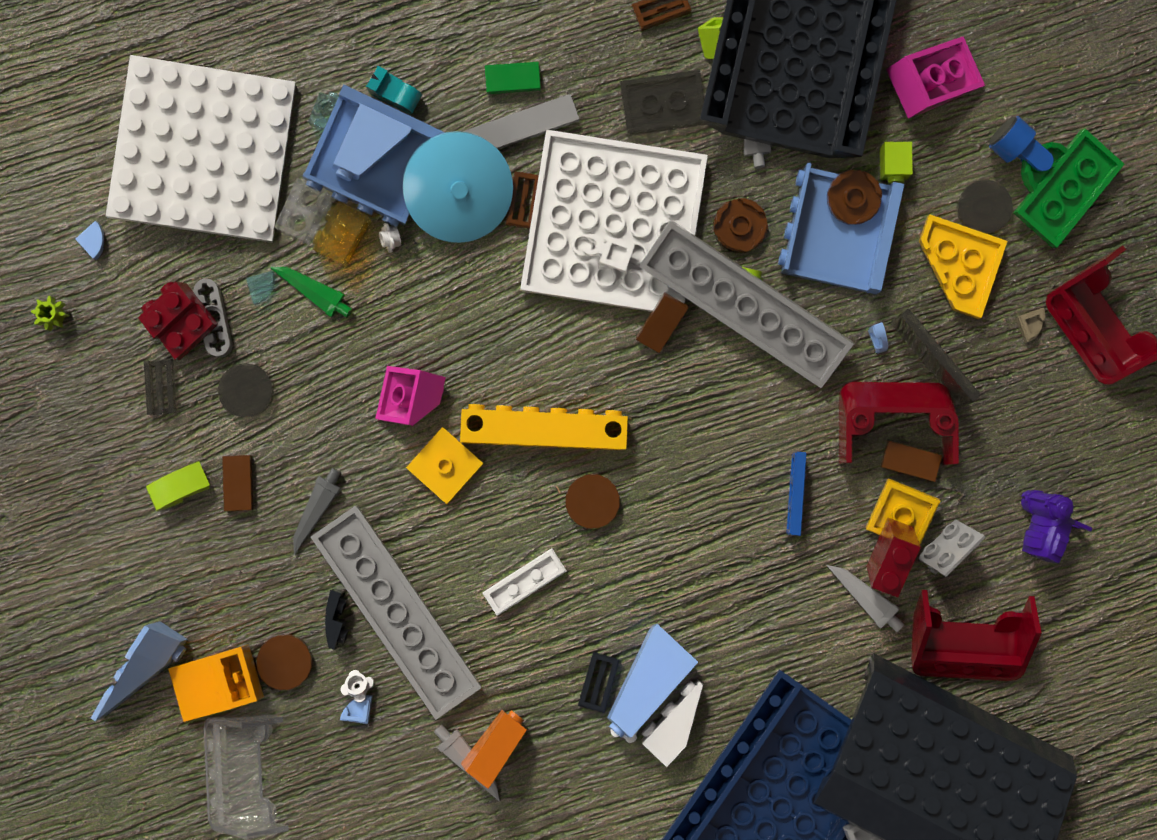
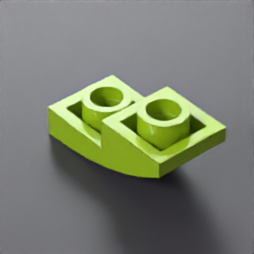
[146,461,210,512]

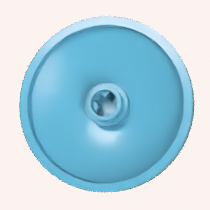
[403,131,513,243]

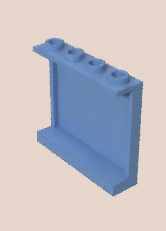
[302,84,445,227]
[778,163,904,294]

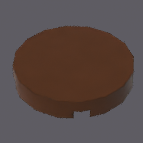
[827,170,882,225]
[713,198,768,253]
[566,474,620,528]
[257,634,313,690]

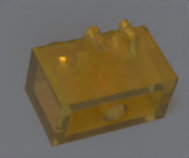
[313,201,371,268]

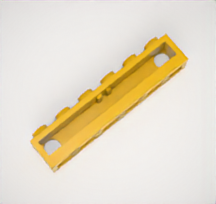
[460,404,628,451]

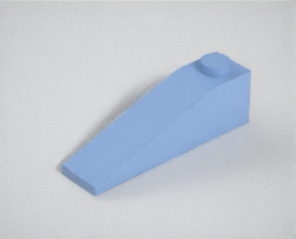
[91,621,188,721]

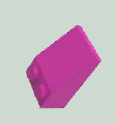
[886,36,985,119]

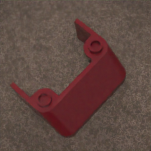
[1046,245,1157,384]
[839,382,959,465]
[911,590,1042,681]

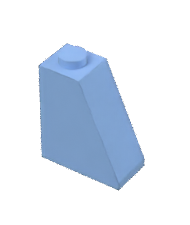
[332,103,411,181]

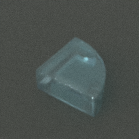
[246,271,275,305]

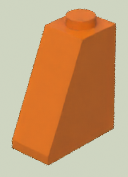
[461,710,527,788]

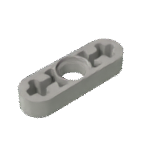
[193,279,233,357]

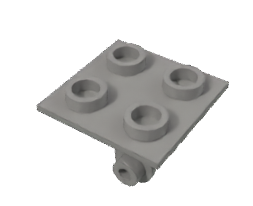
[917,519,986,577]

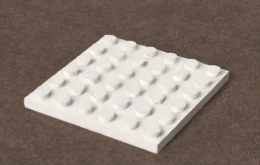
[106,55,296,243]
[520,130,708,312]

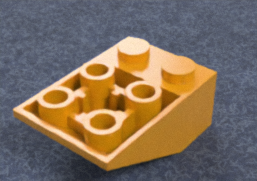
[168,644,264,722]

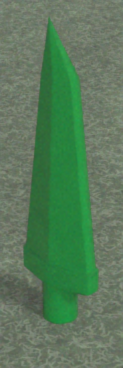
[270,267,353,318]

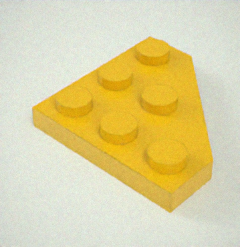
[919,214,1007,319]

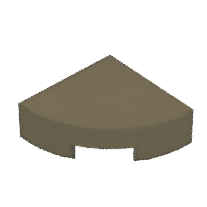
[1016,307,1045,343]

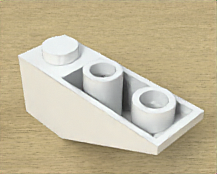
[641,679,703,767]

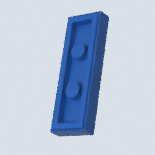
[786,452,806,536]

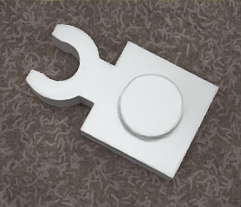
[583,234,635,273]

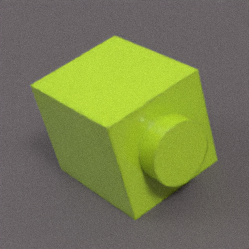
[879,142,913,184]

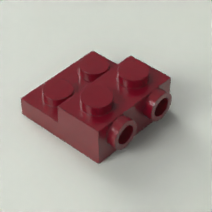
[138,281,218,360]

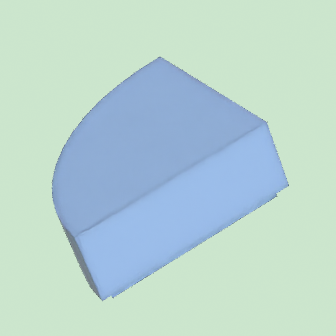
[76,221,104,260]
[868,322,888,354]
[340,695,373,724]

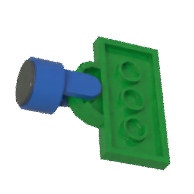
[989,116,1125,248]

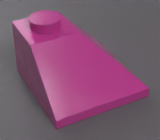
[375,366,446,426]

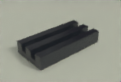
[578,651,620,713]

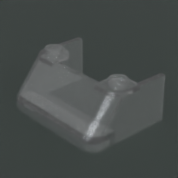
[204,714,289,840]

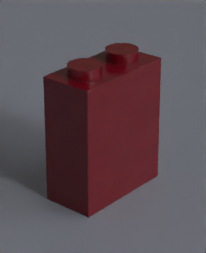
[866,518,921,598]

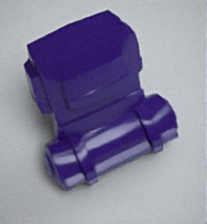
[1021,490,1092,564]

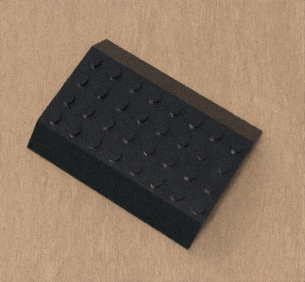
[699,0,896,158]
[813,653,1077,840]

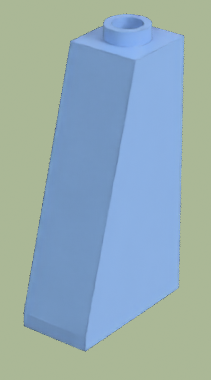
[607,624,698,738]

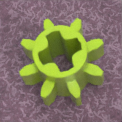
[31,296,69,331]

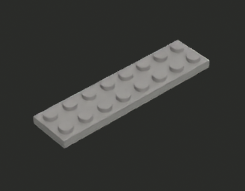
[639,219,854,388]
[311,505,482,720]

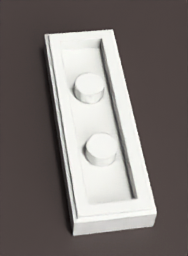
[482,548,567,616]

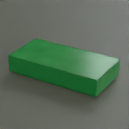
[485,61,541,94]

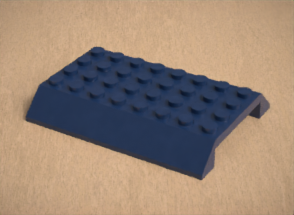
[661,669,851,840]

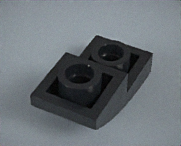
[325,588,349,650]

